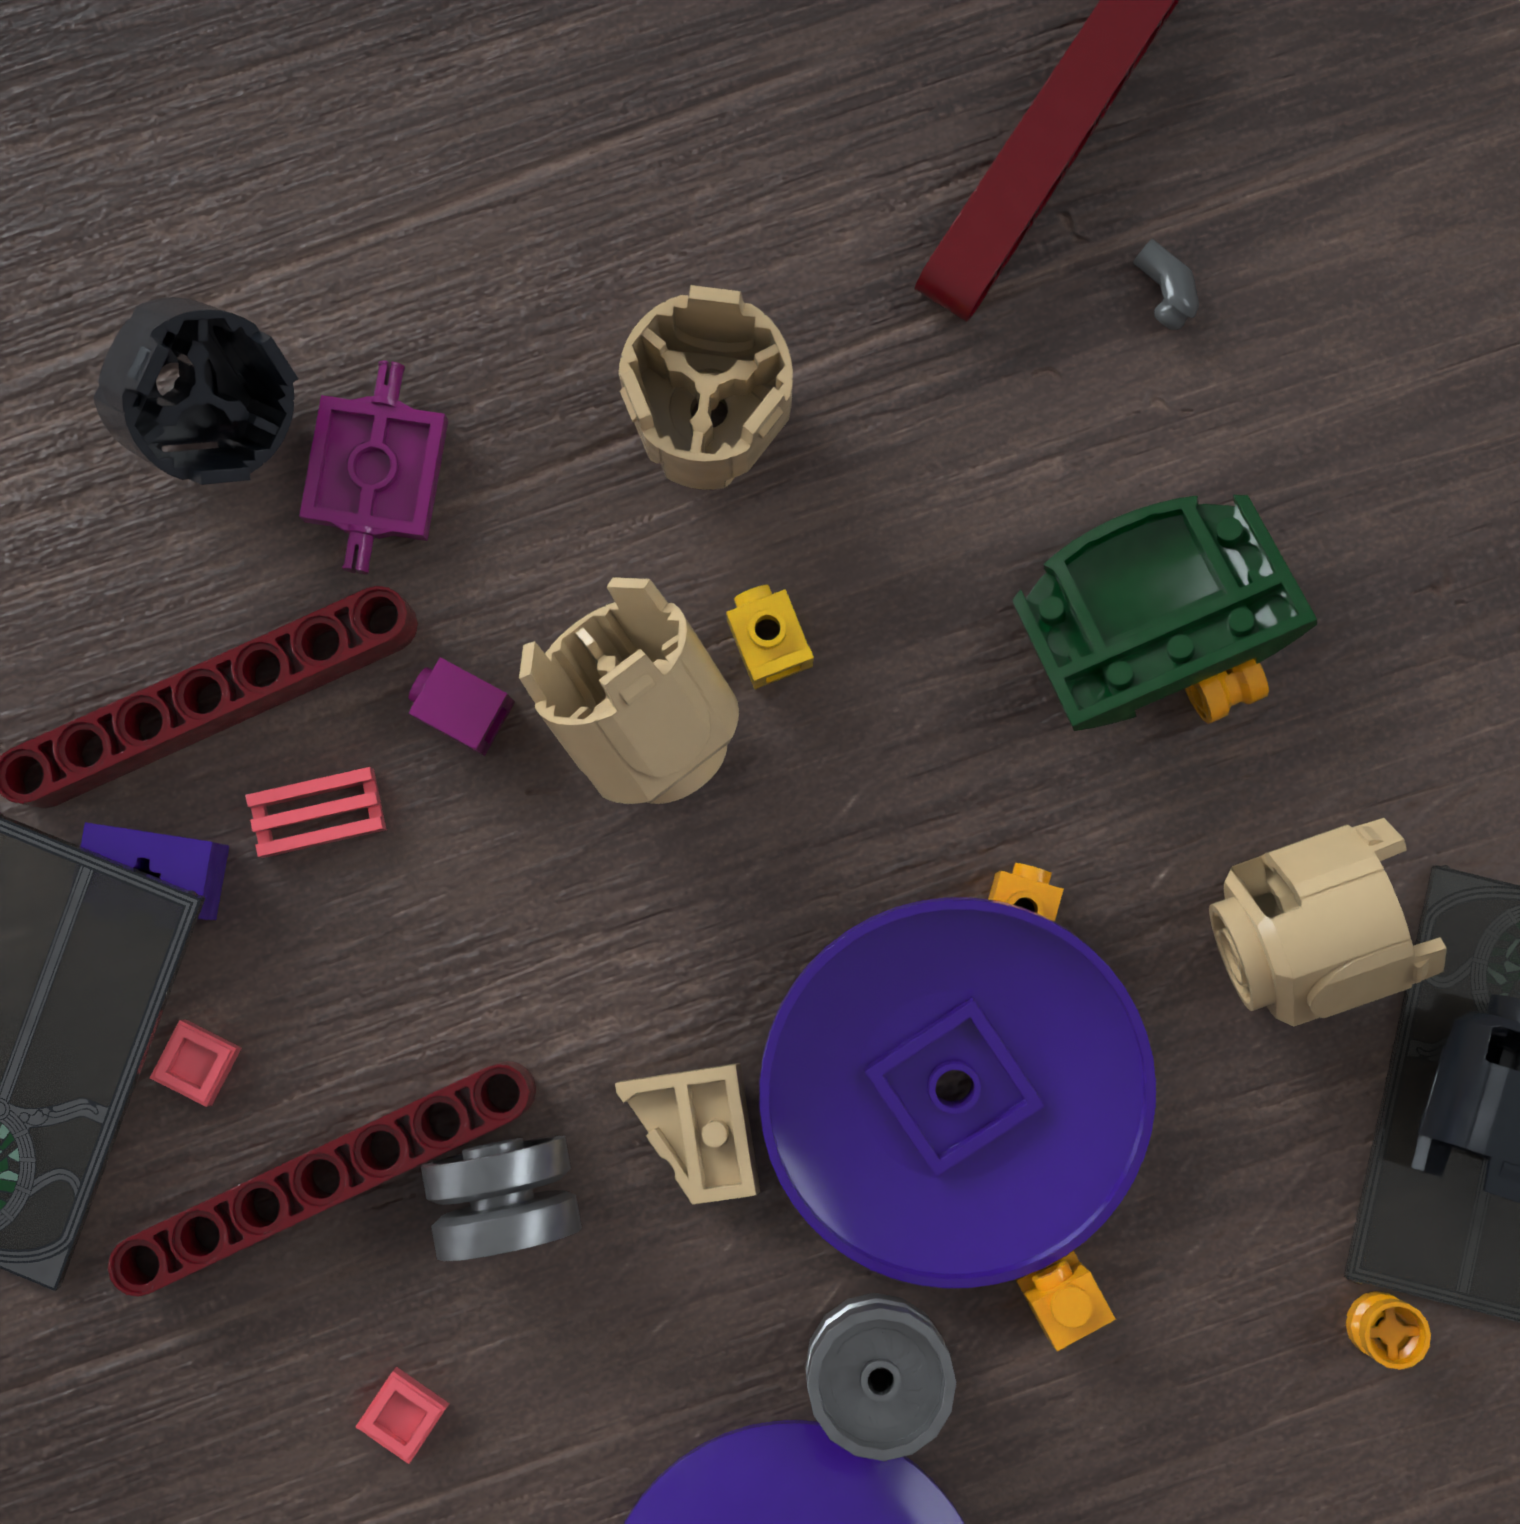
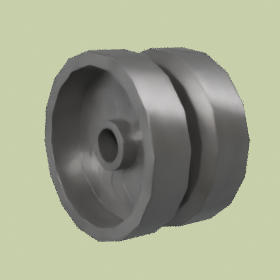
[421,1136,582,1261]
[805,1293,956,1461]

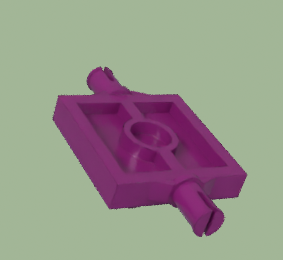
[299,360,449,575]

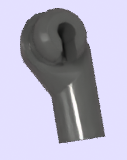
[1133,239,1199,330]

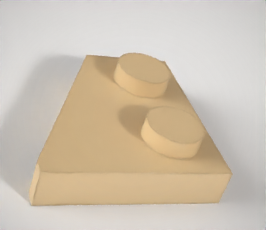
[615,1063,760,1205]

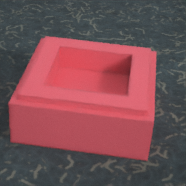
[150,1019,242,1107]
[355,1367,450,1464]

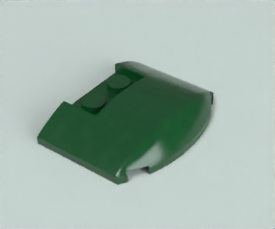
[1012,494,1317,731]

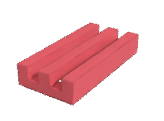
[245,767,387,858]

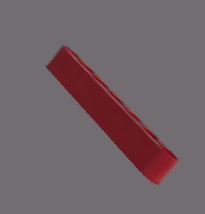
[914,0,1180,322]
[0,586,418,809]
[108,1061,536,1297]

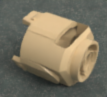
[619,285,793,490]
[519,577,739,804]
[1209,818,1447,1027]

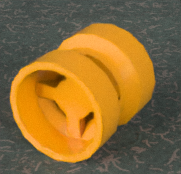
[1185,658,1269,724]
[1346,1291,1431,1370]

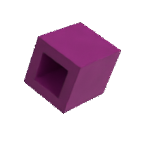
[408,657,515,756]

